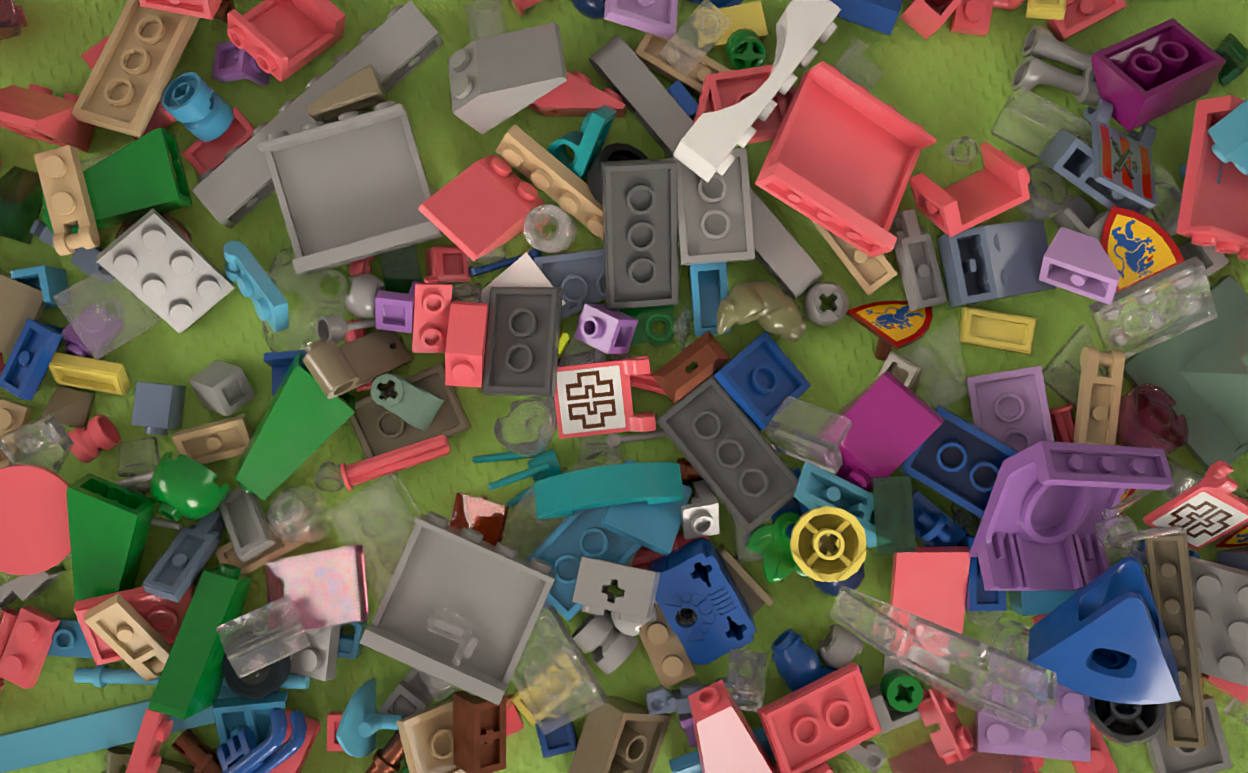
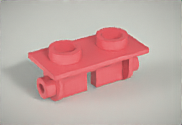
[411,276,452,353]
[917,683,975,765]

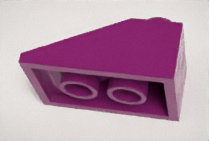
[808,370,944,492]

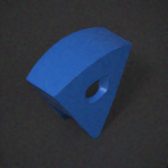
[1028,556,1181,705]

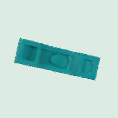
[534,462,684,520]

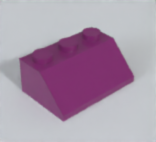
[1091,18,1226,132]

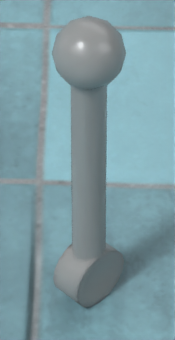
[606,430,670,449]

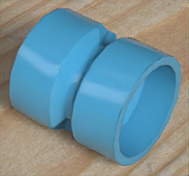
[161,72,234,142]

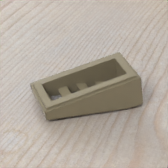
[306,64,387,123]

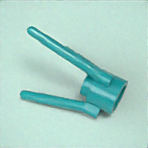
[472,446,562,508]

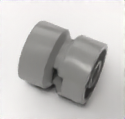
[570,609,639,675]

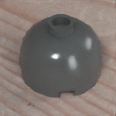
[1087,697,1166,746]

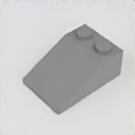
[448,22,567,135]

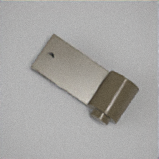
[303,329,413,399]

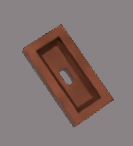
[652,331,731,404]

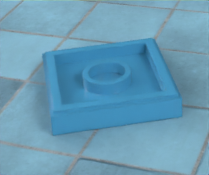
[600,459,692,556]

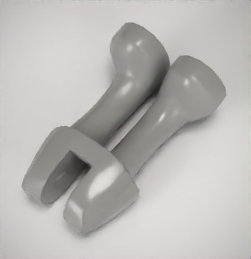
[1011,24,1103,106]

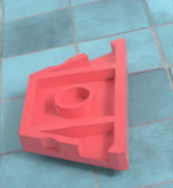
[693,64,796,146]

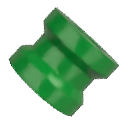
[726,28,766,70]
[880,669,923,712]

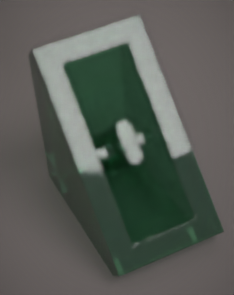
[0,166,44,244]

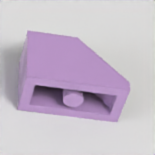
[1039,227,1121,305]

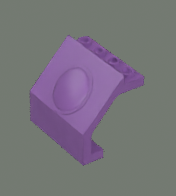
[968,441,1174,591]

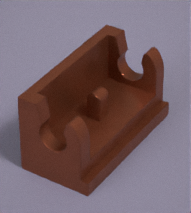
[453,691,506,773]

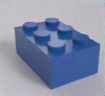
[900,404,1020,518]

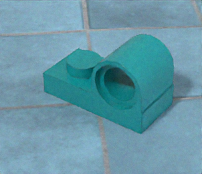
[548,105,617,180]

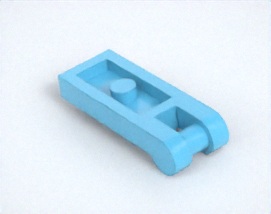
[223,241,289,333]

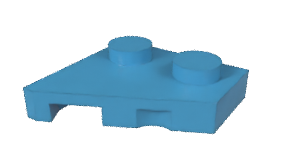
[212,692,288,745]

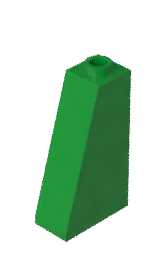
[42,128,193,234]
[235,352,355,500]
[66,473,157,601]
[148,563,252,720]

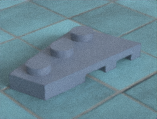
[534,248,605,320]

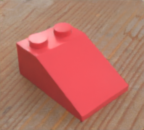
[0,84,96,153]
[418,154,546,261]

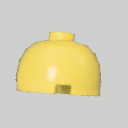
[790,506,867,582]

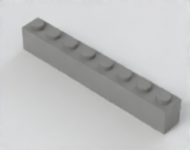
[191,0,444,228]

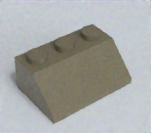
[568,695,671,773]

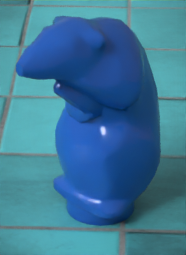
[771,628,862,692]

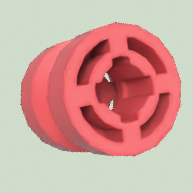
[66,414,121,463]

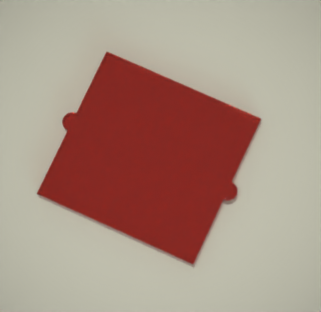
[449,492,509,546]

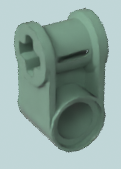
[370,373,445,432]

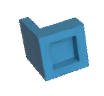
[10,265,71,310]

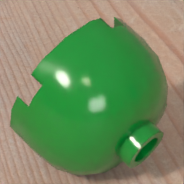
[150,451,230,521]

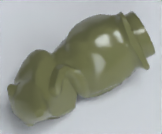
[716,281,807,343]

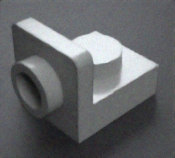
[681,480,720,539]

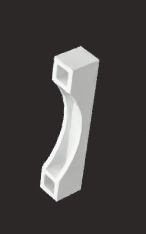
[673,0,841,182]

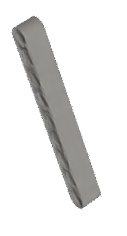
[589,35,823,299]

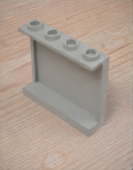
[257,101,444,276]
[360,511,557,705]

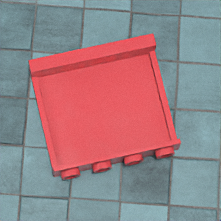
[755,61,937,258]
[1176,95,1248,261]

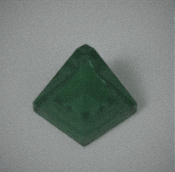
[1214,33,1248,87]

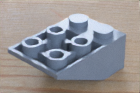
[936,218,1056,308]

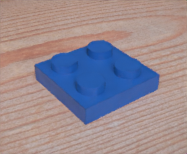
[713,331,811,431]

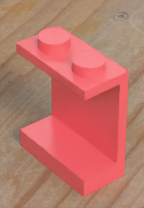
[909,142,1030,237]

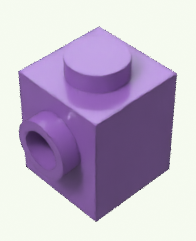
[574,304,639,354]

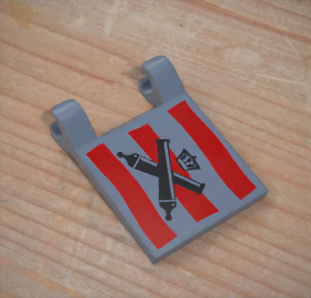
[1084,98,1156,209]

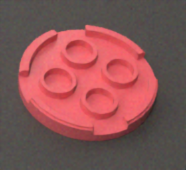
[0,464,71,575]

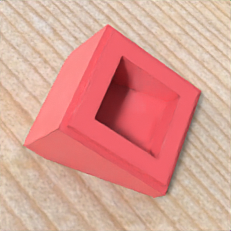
[425,246,471,284]

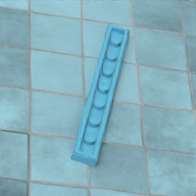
[0,687,281,773]

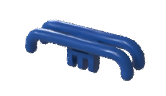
[217,707,307,773]

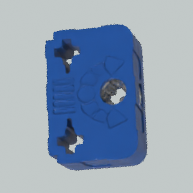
[648,538,757,665]

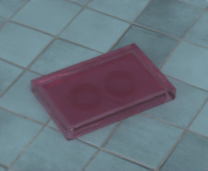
[265,545,369,635]

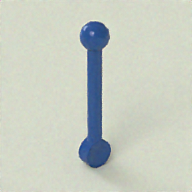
[469,248,542,277]

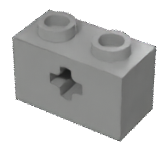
[572,557,661,624]

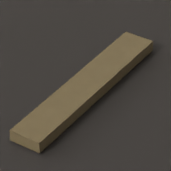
[1144,530,1208,749]

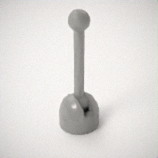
[316,314,375,343]

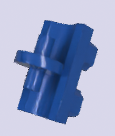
[898,490,967,546]

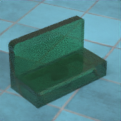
[871,473,916,554]

